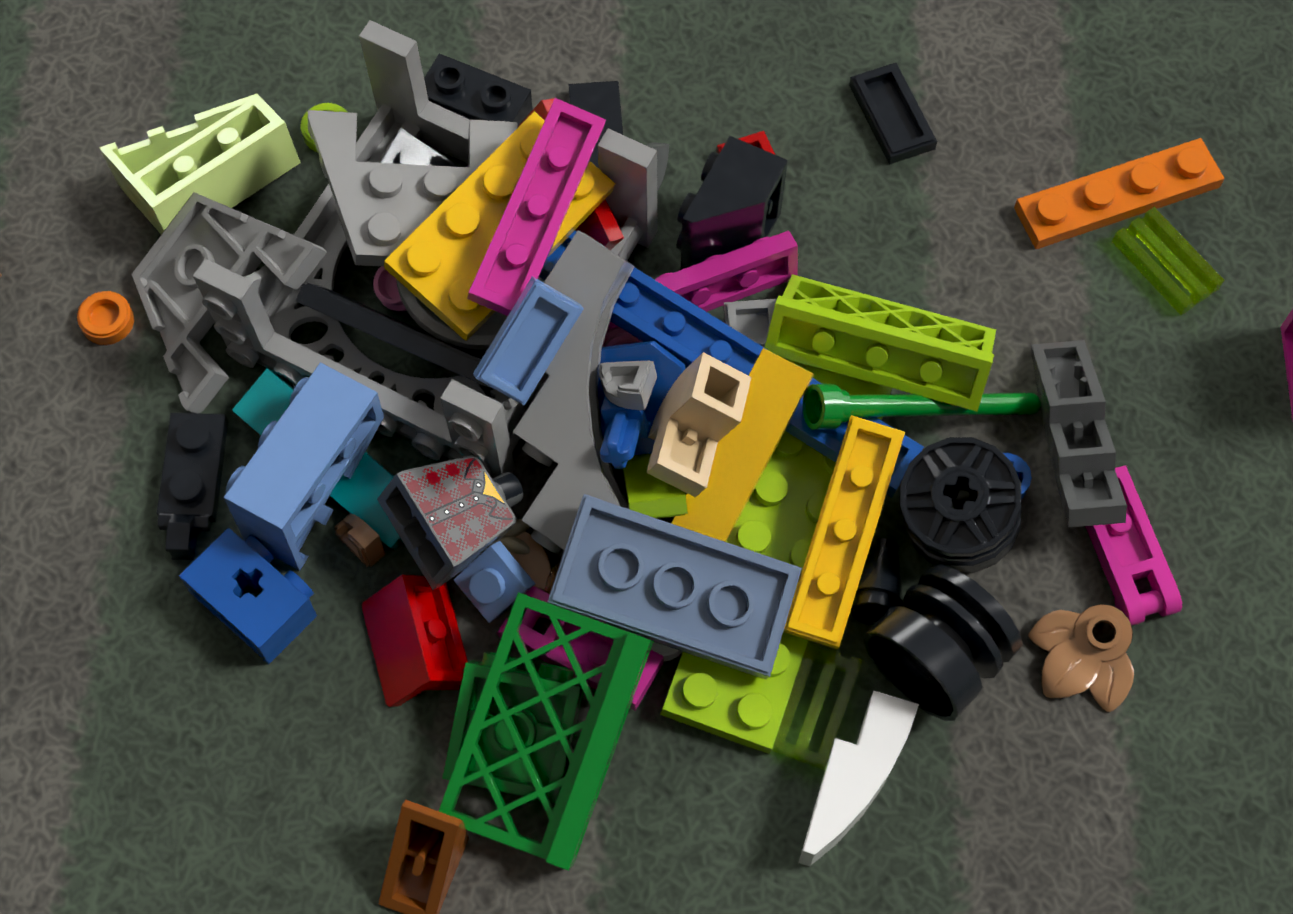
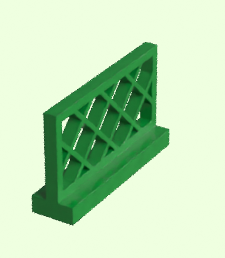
[439,592,654,871]

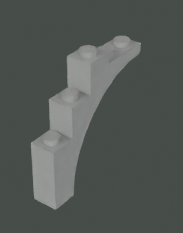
[513,230,635,554]

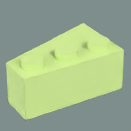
[99,94,301,235]

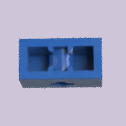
[179,528,317,664]

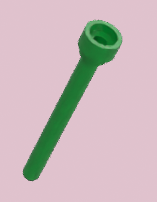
[803,384,1041,430]

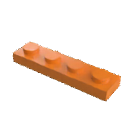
[1014,138,1225,249]

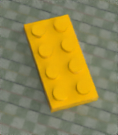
[384,111,616,341]

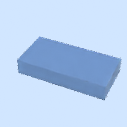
[473,276,584,405]

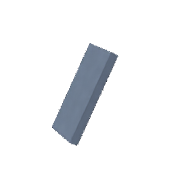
[547,494,802,680]

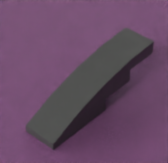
[1031,340,1127,528]

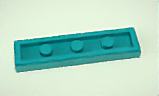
[232,368,403,550]

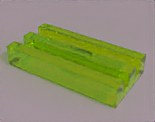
[1111,207,1225,315]
[772,641,863,770]

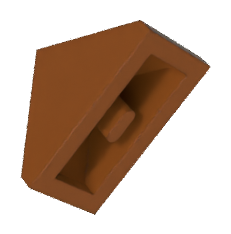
[378,800,469,914]

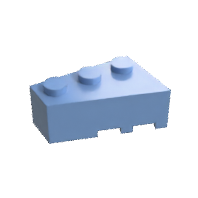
[224,362,384,571]

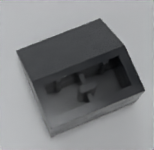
[676,136,788,270]

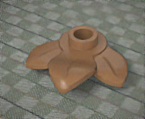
[1028,604,1134,712]

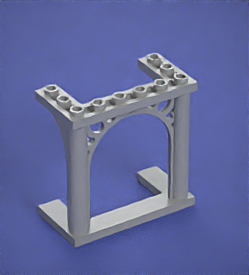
[193,20,657,478]

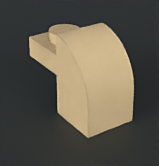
[646,352,752,497]

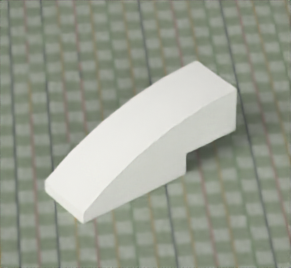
[799,690,919,866]

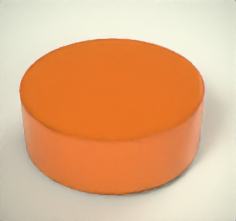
[77,291,134,345]

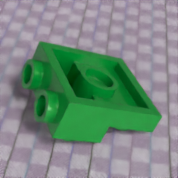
[442,652,584,803]

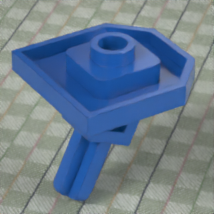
[598,341,686,469]

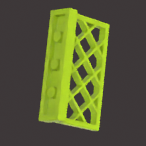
[764,274,996,411]

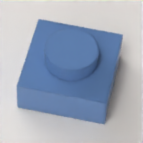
[454,541,536,623]

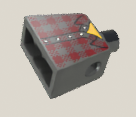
[377,455,523,590]

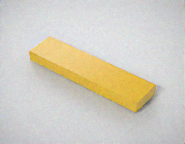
[671,348,814,542]
[783,415,905,650]

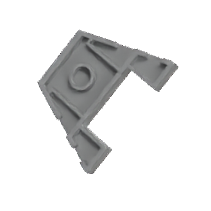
[308,110,518,266]
[132,192,327,413]

